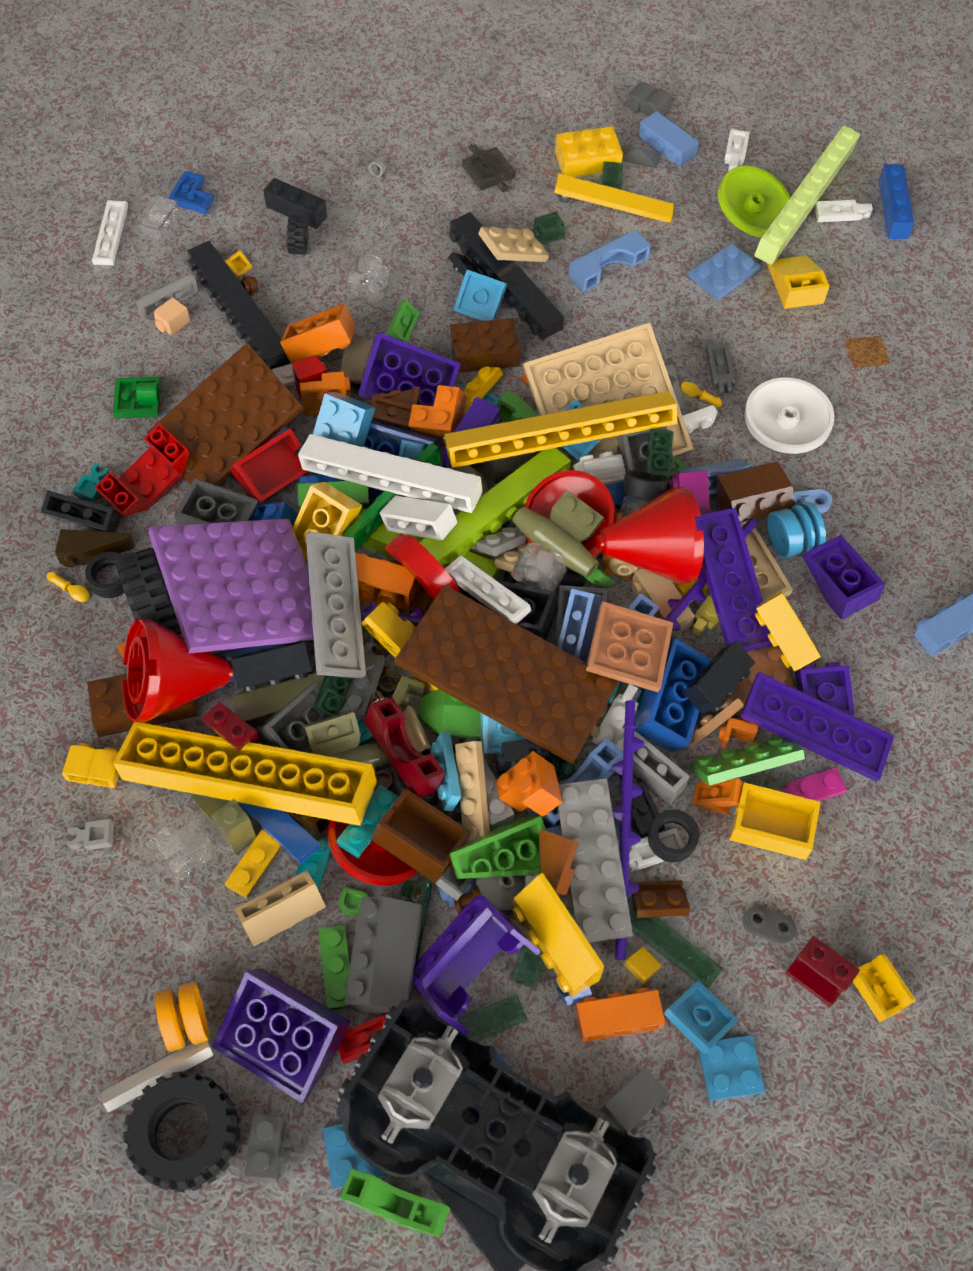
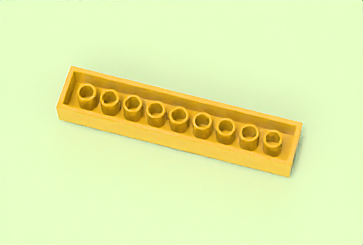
[113,722,377,826]

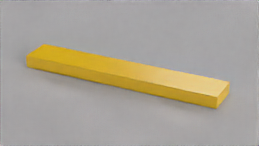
[554,174,674,222]

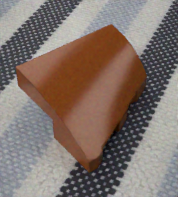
[539,829,579,896]

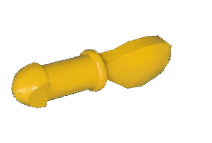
[680,381,723,407]
[46,572,90,602]

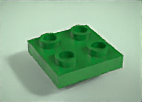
[113,377,161,418]

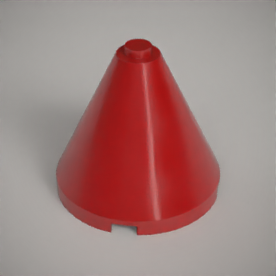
[596,487,704,584]
[122,619,233,722]

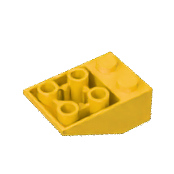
[766,255,829,309]

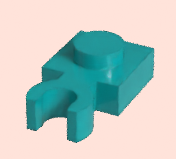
[72,463,110,503]

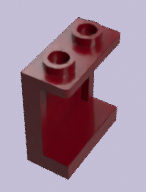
[202,701,259,750]
[785,935,860,1008]

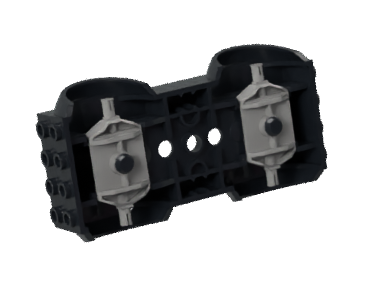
[335,998,657,1271]

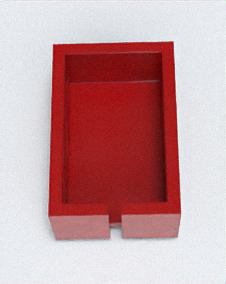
[230,428,311,505]

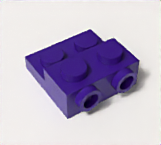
[795,662,855,715]

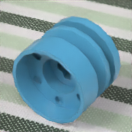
[767,502,826,559]

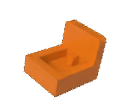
[717,718,758,749]

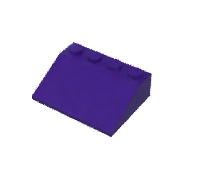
[357,332,461,407]
[211,968,351,1103]

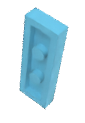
[431,732,462,811]

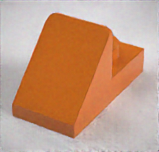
[692,778,744,815]

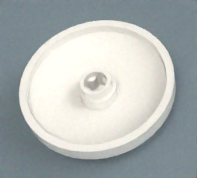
[744,378,835,454]

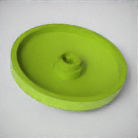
[718,166,791,238]

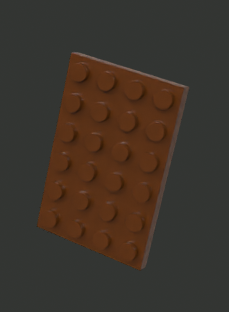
[147,343,305,486]

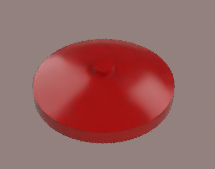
[525,470,616,564]
[328,789,418,886]

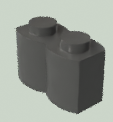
[626,82,672,117]

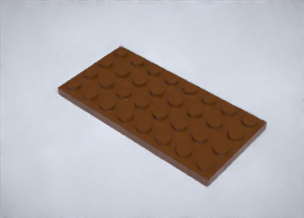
[394,585,619,764]

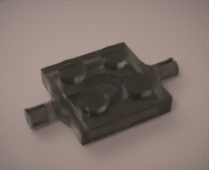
[462,143,516,193]

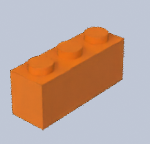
[575,988,665,1042]

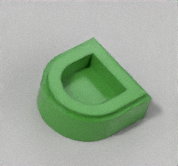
[339,886,369,917]

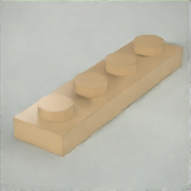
[455,741,490,845]

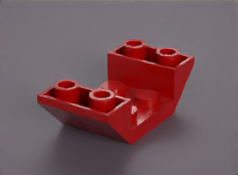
[94,423,190,517]

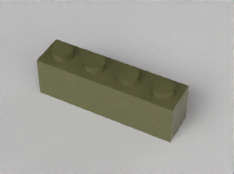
[231,671,337,729]

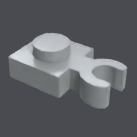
[66,819,114,850]

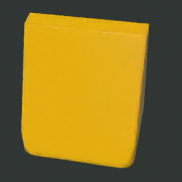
[225,250,253,278]
[624,947,662,985]

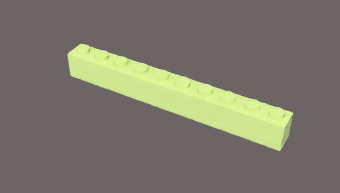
[754,125,860,265]

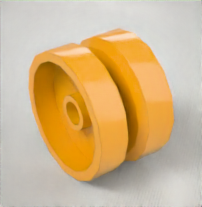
[154,981,209,1053]

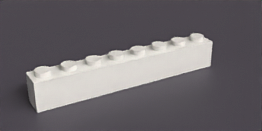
[298,434,483,513]

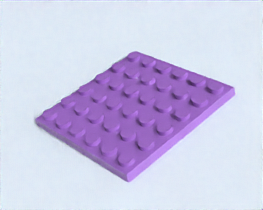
[149,519,314,653]

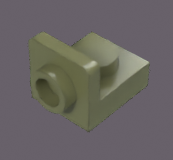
[392,676,425,710]

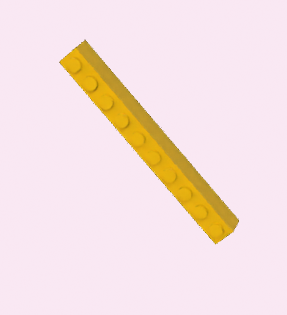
[444,391,677,468]

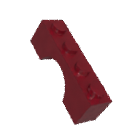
[364,697,445,798]

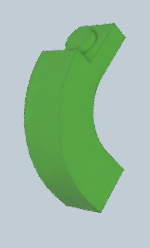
[340,1169,450,1238]

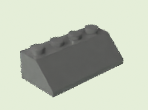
[344,896,423,1013]

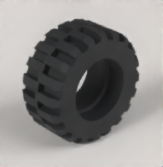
[115,547,182,635]
[123,1071,241,1193]

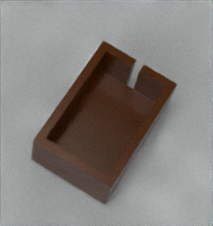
[450,318,520,373]
[371,788,471,883]

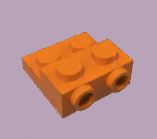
[300,371,351,416]

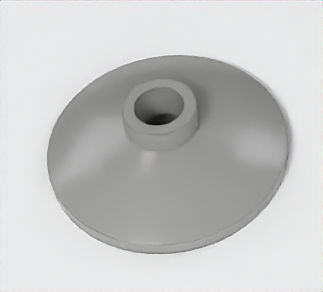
[477,875,525,911]

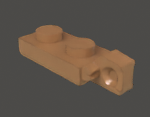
[688,697,744,748]

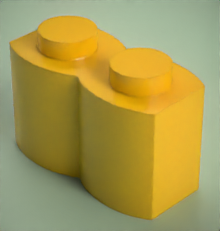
[62,743,119,788]

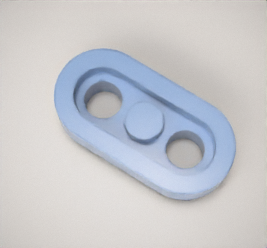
[793,489,832,513]

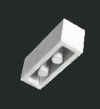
[380,495,458,541]

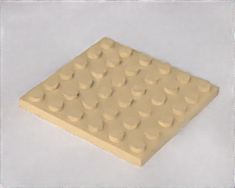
[523,323,694,470]

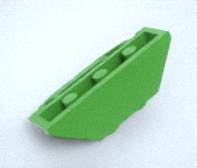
[419,689,481,739]

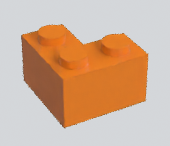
[408,385,467,437]
[496,751,562,817]

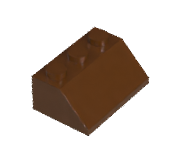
[715,461,795,522]

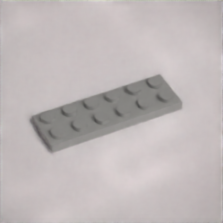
[306,531,366,678]
[558,778,633,942]

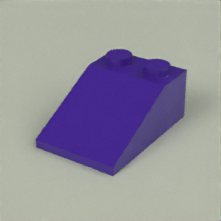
[442,397,501,468]
[802,535,885,619]

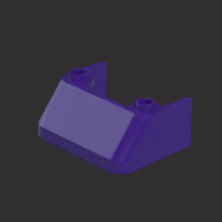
[413,895,541,1036]

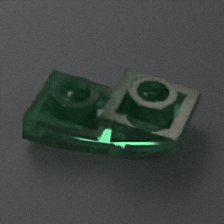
[646,428,674,476]
[314,675,353,717]

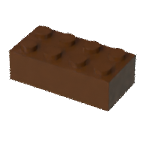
[87,674,198,737]

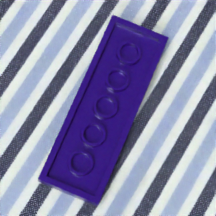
[695,508,773,652]
[740,672,894,781]

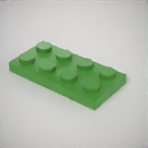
[690,736,805,785]

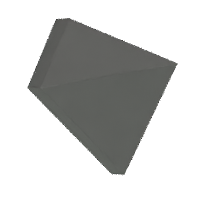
[621,146,660,168]

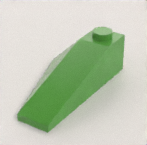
[449,815,546,879]

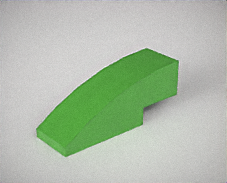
[497,390,538,422]

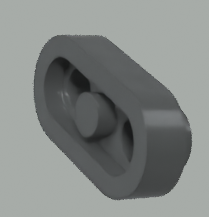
[742,907,796,944]

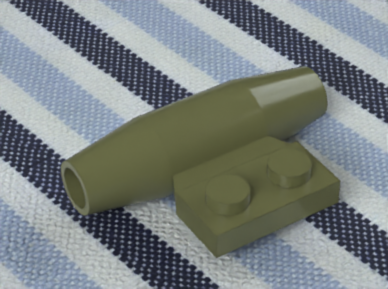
[513,490,605,577]
[304,710,390,771]

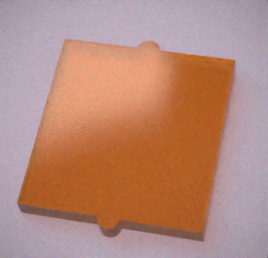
[845,336,890,368]

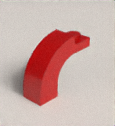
[384,533,460,600]

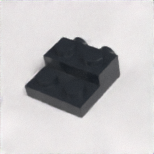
[496,739,553,778]

